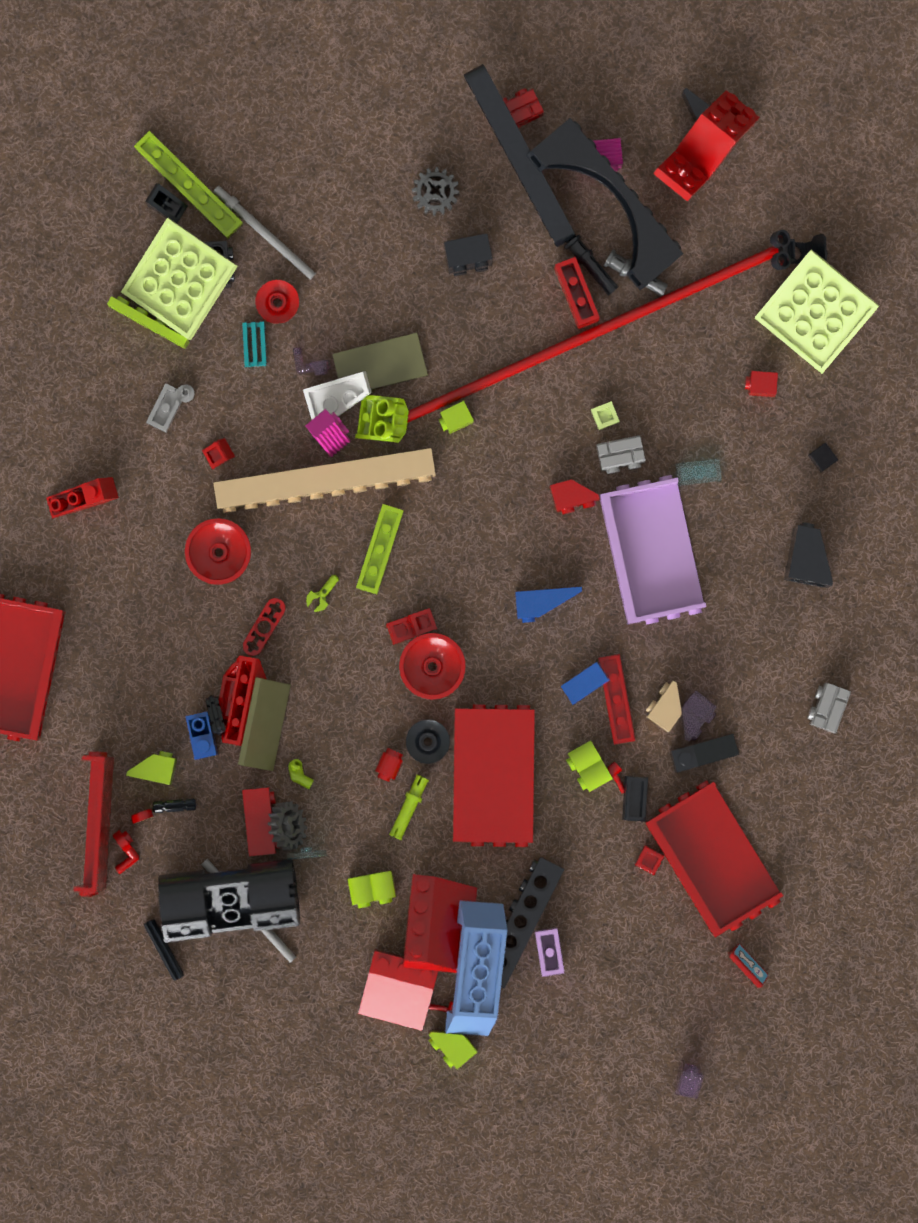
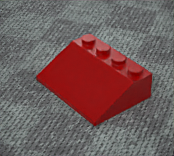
[403,874,477,973]

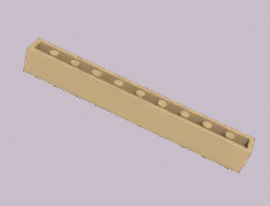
[214,448,436,513]

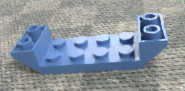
[445,900,507,1036]

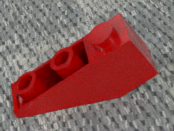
[46,477,119,519]

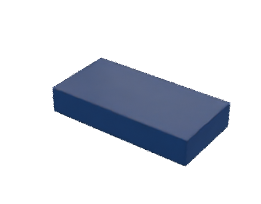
[561,662,610,705]

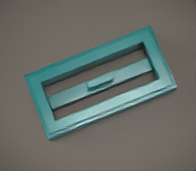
[242,322,267,367]

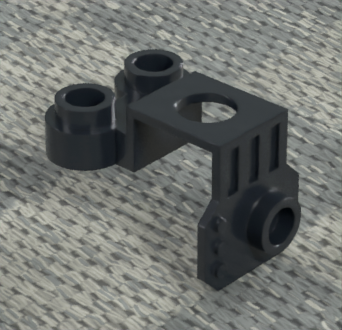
[770,230,828,270]

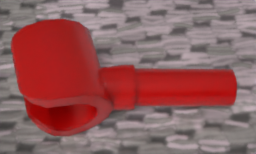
[607,762,624,793]
[429,1001,454,1013]

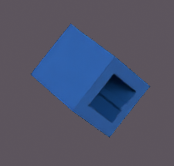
[185,712,218,760]

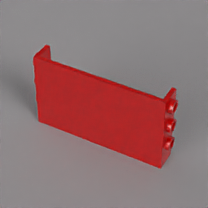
[0,594,66,742]
[453,705,535,847]
[74,751,114,897]
[645,780,783,937]

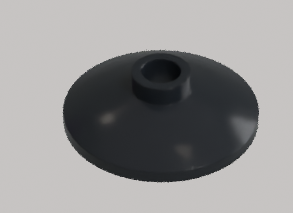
[406,720,450,764]

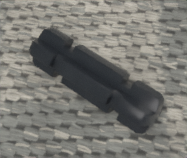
[205,695,226,735]
[153,798,196,813]

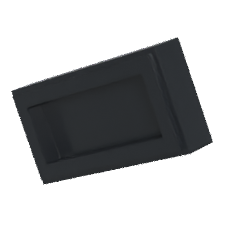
[622,776,648,822]

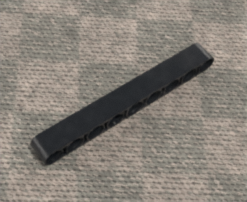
[463,64,576,248]

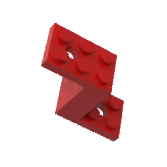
[653,90,760,202]

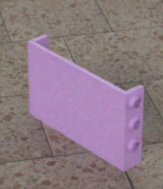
[599,475,706,625]

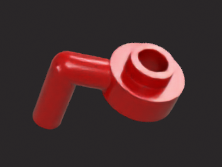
[112,830,139,874]

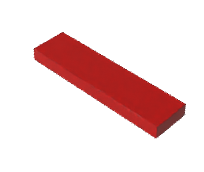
[598,654,636,745]

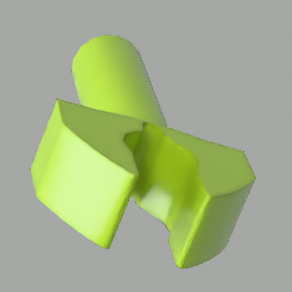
[307,575,339,612]

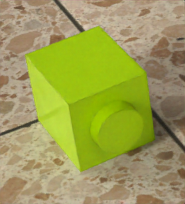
[438,401,474,434]

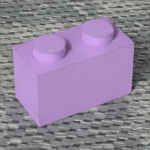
[535,927,564,977]

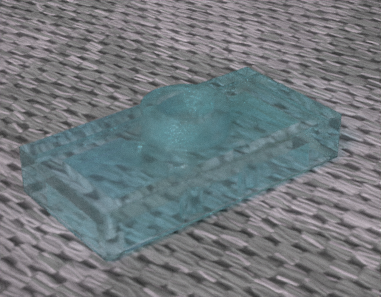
[675,459,722,486]

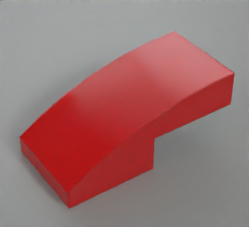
[386,608,437,645]

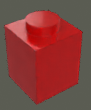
[745,371,778,397]

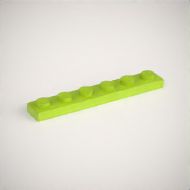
[134,131,243,239]

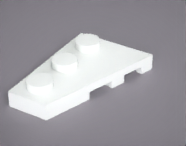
[303,371,372,419]

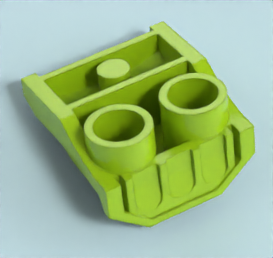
[355,395,409,443]

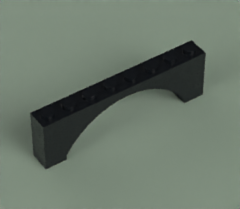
[526,118,684,290]

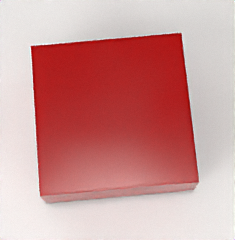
[634,846,665,875]

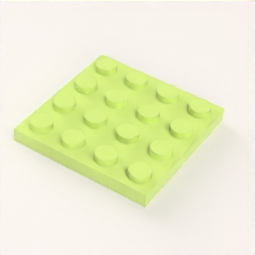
[121,218,238,340]
[755,249,880,373]

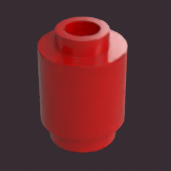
[375,748,403,782]

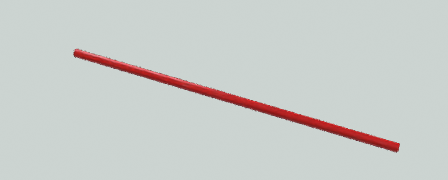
[407,246,778,423]

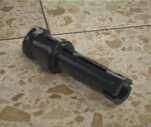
[564,235,619,296]

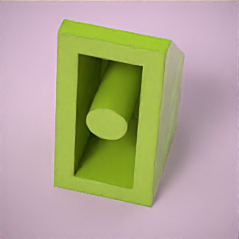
[126,751,177,785]

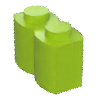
[566,741,612,792]
[348,870,397,908]

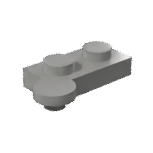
[146,383,195,433]

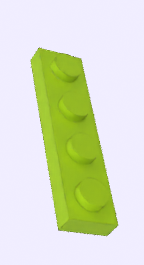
[107,296,189,349]
[356,504,404,595]

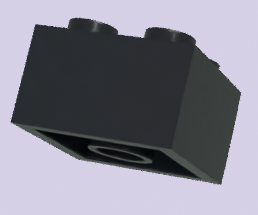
[444,233,493,277]

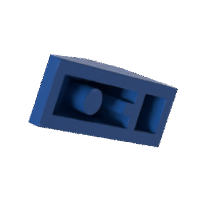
[515,587,582,623]

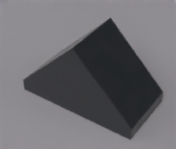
[145,183,188,223]

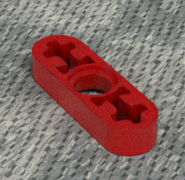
[243,598,286,656]

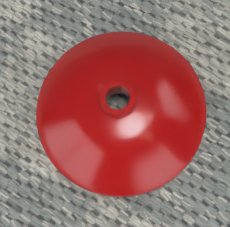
[185,518,251,585]
[399,633,466,700]

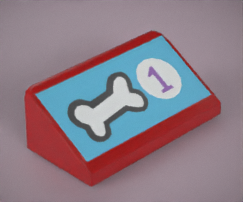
[728,944,768,988]

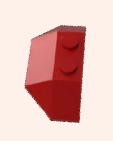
[219,655,267,746]

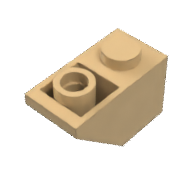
[646,681,682,732]

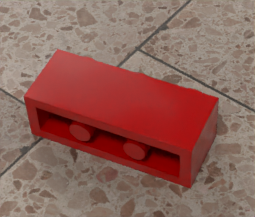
[554,257,600,329]
[242,787,279,856]

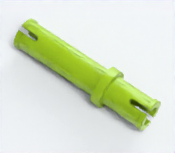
[389,774,429,840]

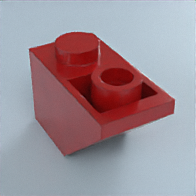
[550,479,600,515]

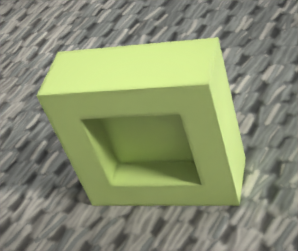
[591,401,620,430]

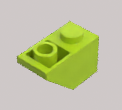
[428,1030,478,1069]

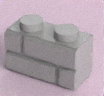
[596,435,645,474]
[807,683,851,733]

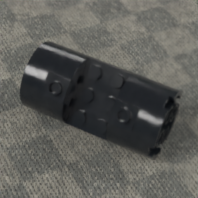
[158,859,300,942]

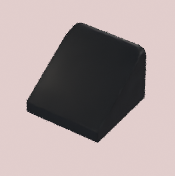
[808,442,838,473]

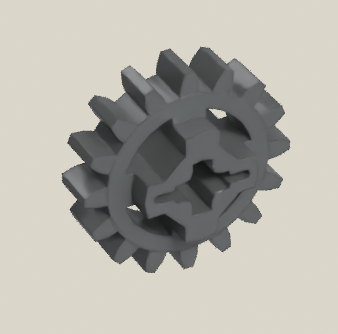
[412,167,459,216]
[268,801,307,850]

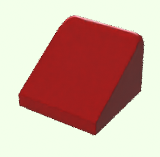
[202,438,235,470]

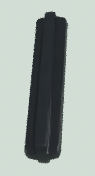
[144,919,184,981]

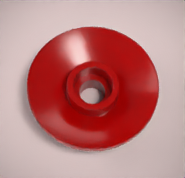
[255,280,299,324]

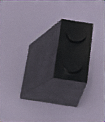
[784,522,833,588]

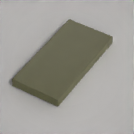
[332,333,428,390]
[238,677,291,771]

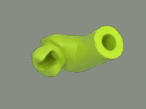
[288,759,314,789]

